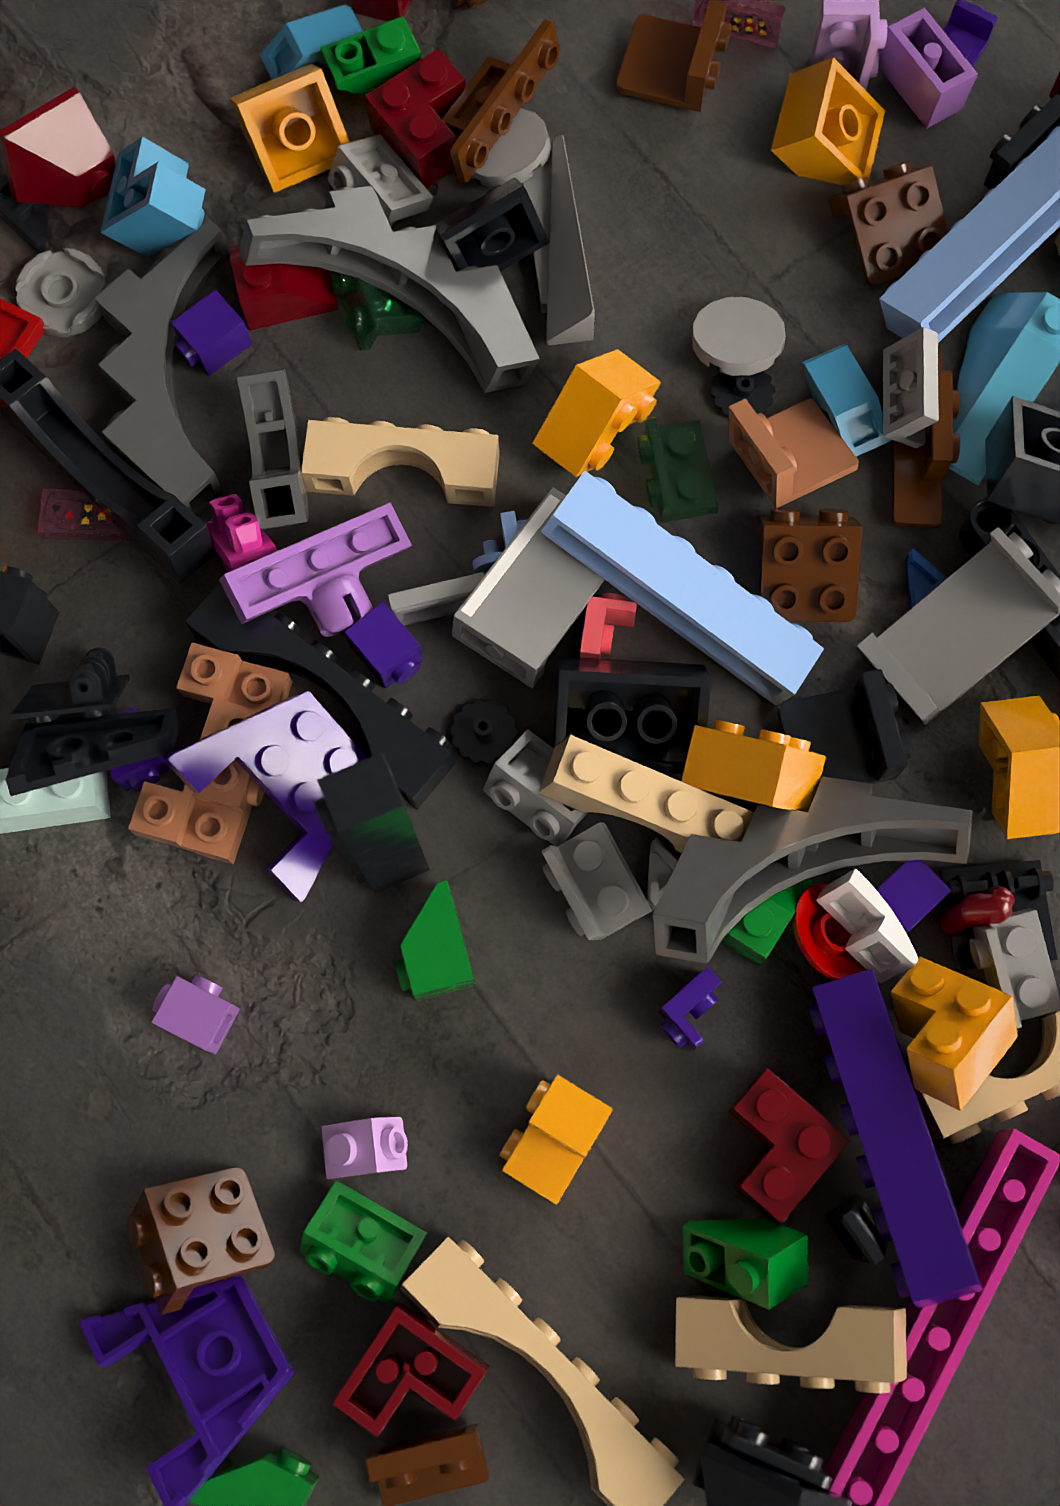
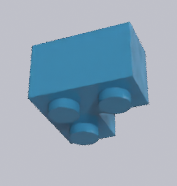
[100,137,206,258]

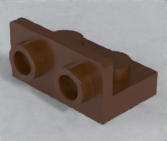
[366,1423,489,1506]

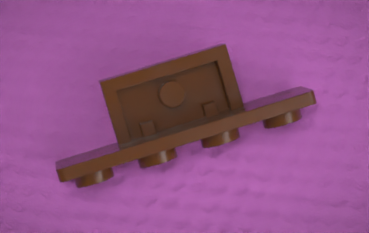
[442,19,560,183]
[892,351,960,528]

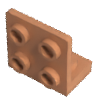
[729,398,859,509]

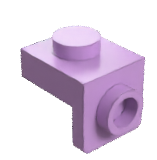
[322,1117,408,1179]

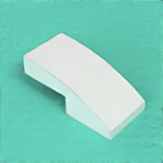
[816,868,918,983]

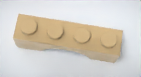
[301,417,500,507]
[538,735,754,853]
[911,1010,1060,1144]
[675,1295,907,1393]

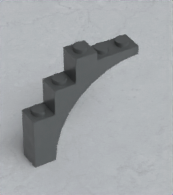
[239,186,539,393]
[94,219,230,516]
[653,776,972,964]

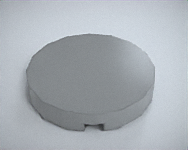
[471,108,551,188]
[15,248,107,337]
[692,297,786,375]

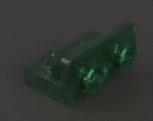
[331,271,425,351]
[637,417,719,523]

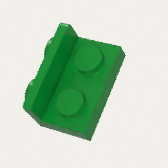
[299,1180,427,1304]

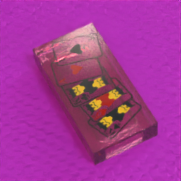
[692,0,786,49]
[38,489,135,541]

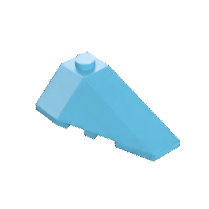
[949,292,1060,485]

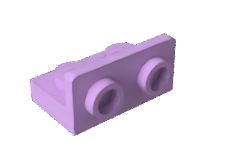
[810,0,887,90]

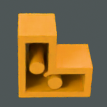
[532,349,661,477]
[979,696,1060,839]
[681,720,826,812]
[891,956,1018,1111]
[499,1074,613,1205]

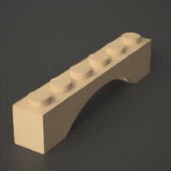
[400,1236,685,1506]

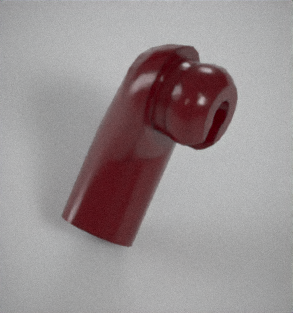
[940,886,1015,936]

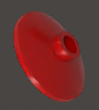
[792,884,866,980]

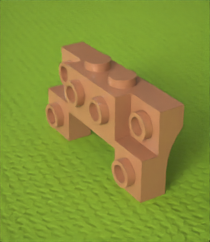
[128,643,293,865]

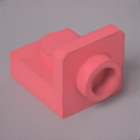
[580,593,637,659]

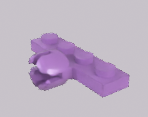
[219,502,412,637]

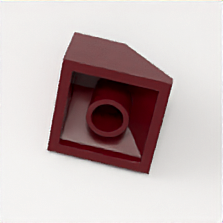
[0,87,116,208]
[230,245,339,331]

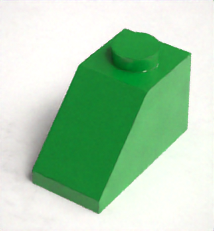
[721,878,813,966]
[395,880,476,1001]
[189,1449,320,1506]

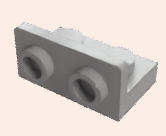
[328,134,433,227]
[883,327,939,448]
[483,729,588,847]
[542,822,652,940]
[969,908,1060,1029]

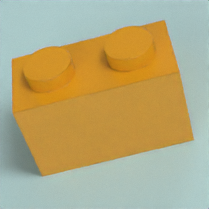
[771,57,885,185]
[229,64,350,193]

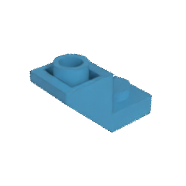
[260,5,363,80]
[801,344,891,456]

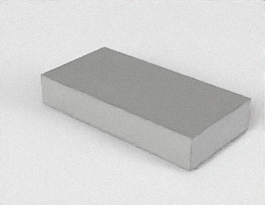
[388,572,484,625]

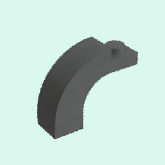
[237,369,309,529]

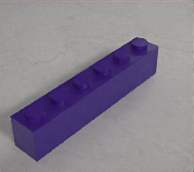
[809,969,983,1309]

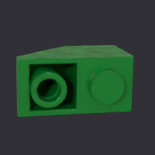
[320,16,422,96]
[682,1218,808,1310]

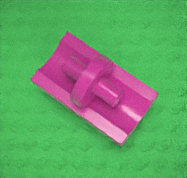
[205,494,277,573]

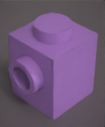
[151,974,240,1055]

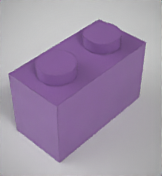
[878,8,978,129]

